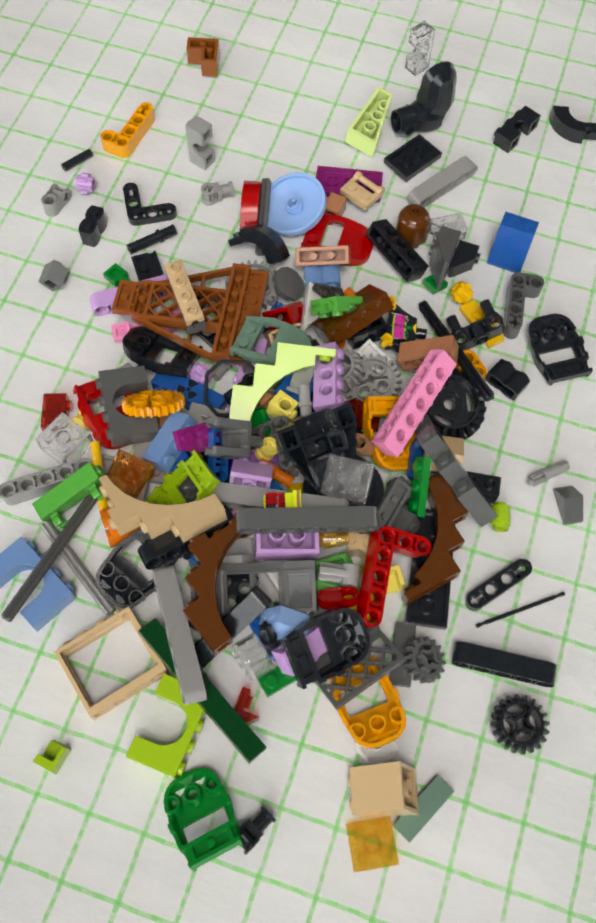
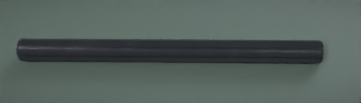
[418,300,494,402]

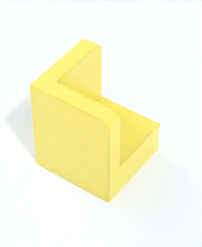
[386,565,405,595]

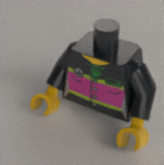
[380,296,427,353]

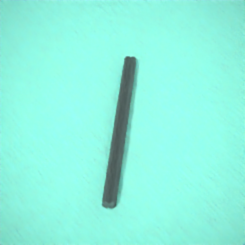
[1,494,97,622]

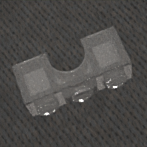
[405,21,435,76]

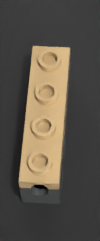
[164,259,207,335]

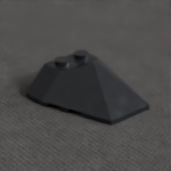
[276,402,358,496]

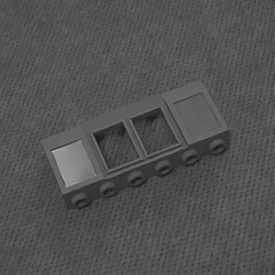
[190,560,319,618]

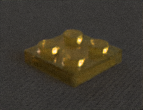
[346,816,399,872]

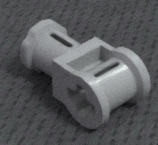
[201,181,235,206]

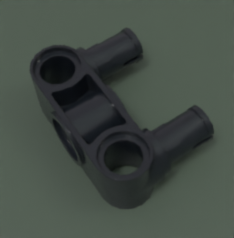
[446,299,504,351]

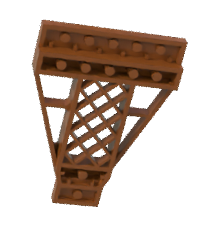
[111,263,269,367]

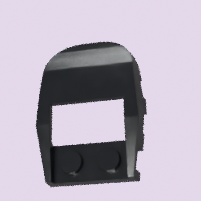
[527,314,593,385]
[122,326,203,378]
[96,528,183,609]
[279,608,370,689]

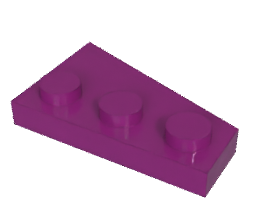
[172,417,225,452]

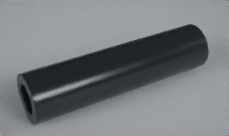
[61,149,93,172]

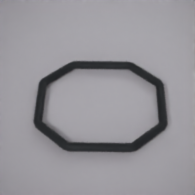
[203,359,260,417]

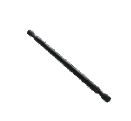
[475,592,565,628]

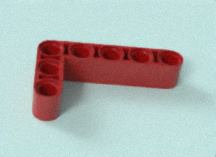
[357,526,431,628]

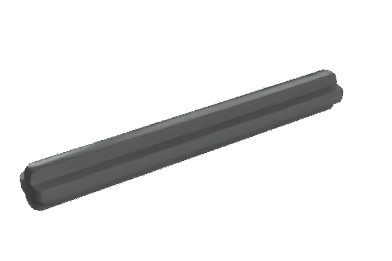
[255,178,271,256]

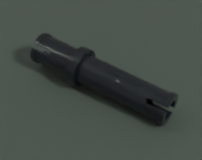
[126,224,177,255]

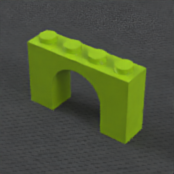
[126,674,205,779]

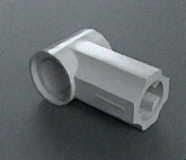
[318,562,360,588]

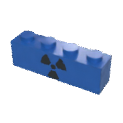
[151,373,227,411]

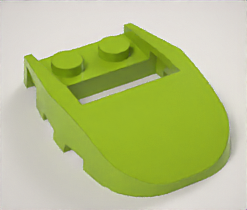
[146,450,220,505]

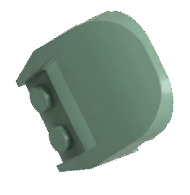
[230,316,312,365]

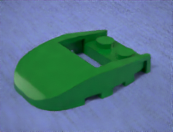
[163,768,243,872]

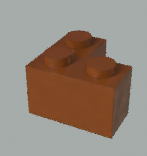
[186,37,220,76]

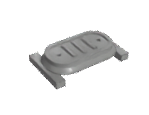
[286,365,318,395]

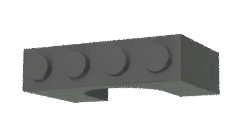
[95,366,159,447]

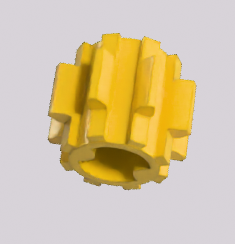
[450,281,474,304]

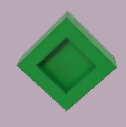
[422,274,448,294]

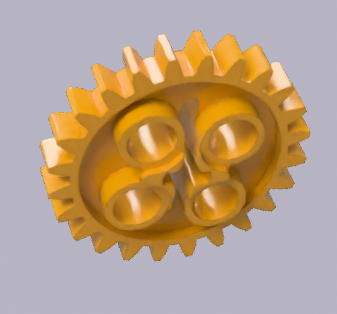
[122,389,185,418]

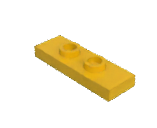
[459,299,505,349]

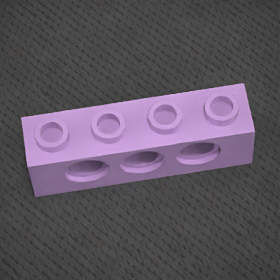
[313,342,344,411]

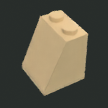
[348,761,419,817]

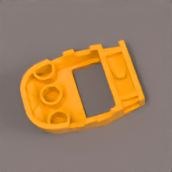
[363,396,416,471]
[329,656,406,749]

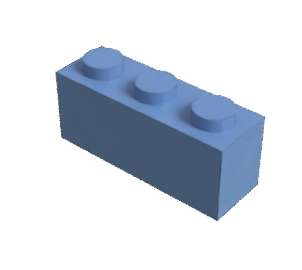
[142,411,197,473]

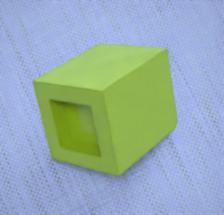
[33,740,71,775]

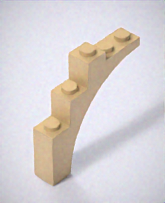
[99,475,227,543]

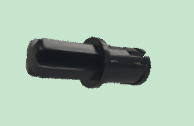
[259,621,278,655]

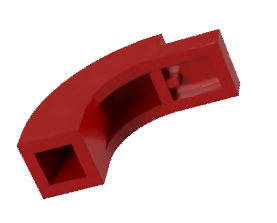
[240,180,261,228]

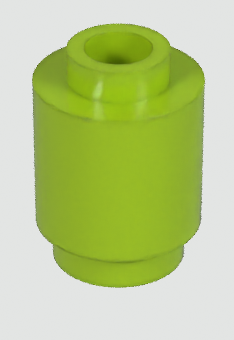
[491,502,511,532]

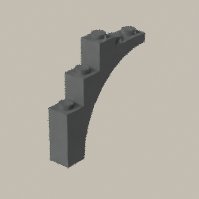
[415,412,498,527]

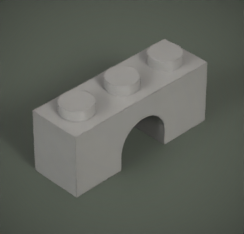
[185,115,215,170]

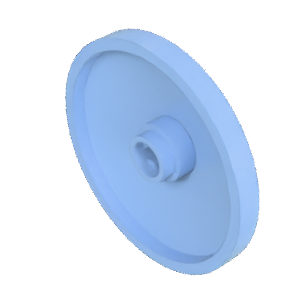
[268,173,327,237]

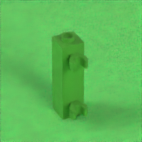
[32,462,105,529]

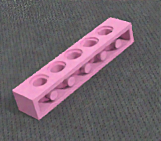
[371,349,457,457]

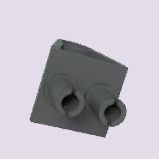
[205,417,264,459]

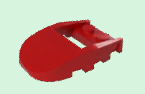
[301,215,374,266]
[73,380,135,450]

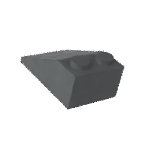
[428,225,461,290]

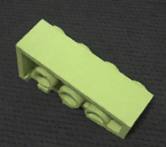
[345,87,392,157]

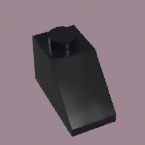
[447,240,481,278]

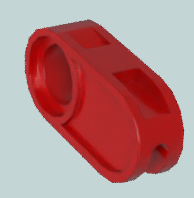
[318,586,359,610]

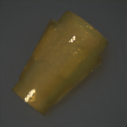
[319,532,349,549]

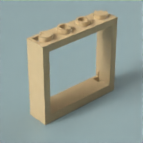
[54,606,169,721]

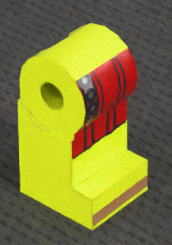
[263,490,302,508]

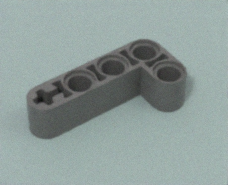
[503,272,544,339]

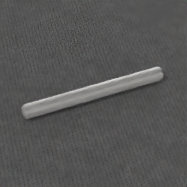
[40,521,115,616]

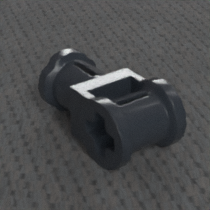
[239,805,276,855]

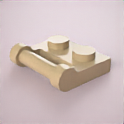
[340,171,385,211]

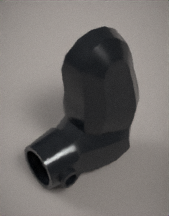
[390,61,457,135]

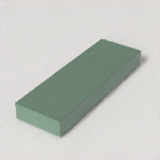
[393,775,454,843]

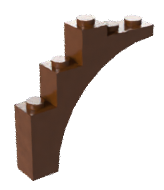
[183,517,241,656]

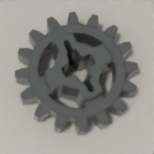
[403,636,446,684]

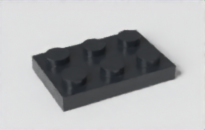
[384,134,442,182]

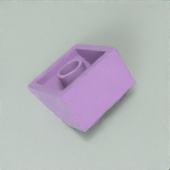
[229,458,273,489]

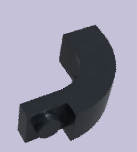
[228,223,290,264]

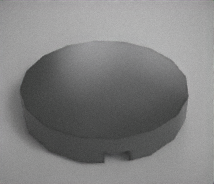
[272,267,304,301]

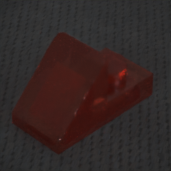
[234,687,260,725]

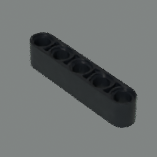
[137,506,234,570]
[194,585,272,670]
[451,641,557,688]

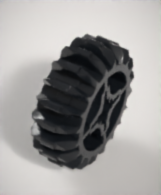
[490,694,550,755]

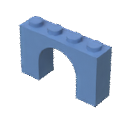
[0,537,76,632]

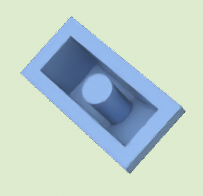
[259,605,311,640]

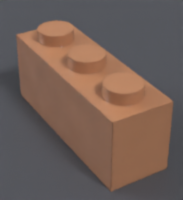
[295,245,351,266]
[398,335,459,371]

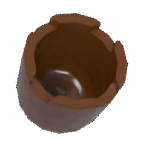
[395,204,430,249]

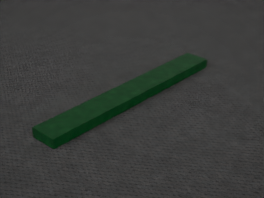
[138,618,267,764]

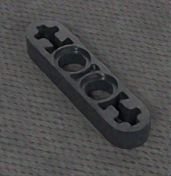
[465,559,532,611]

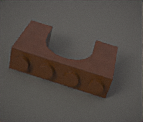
[311,284,394,345]

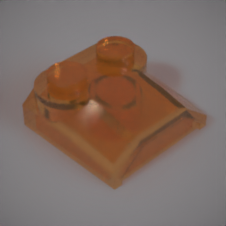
[106,449,155,499]

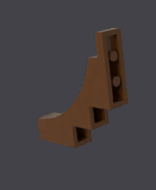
[402,474,469,605]

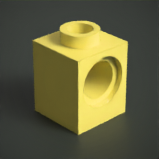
[266,390,299,425]

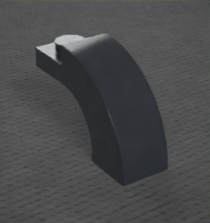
[549,105,596,144]

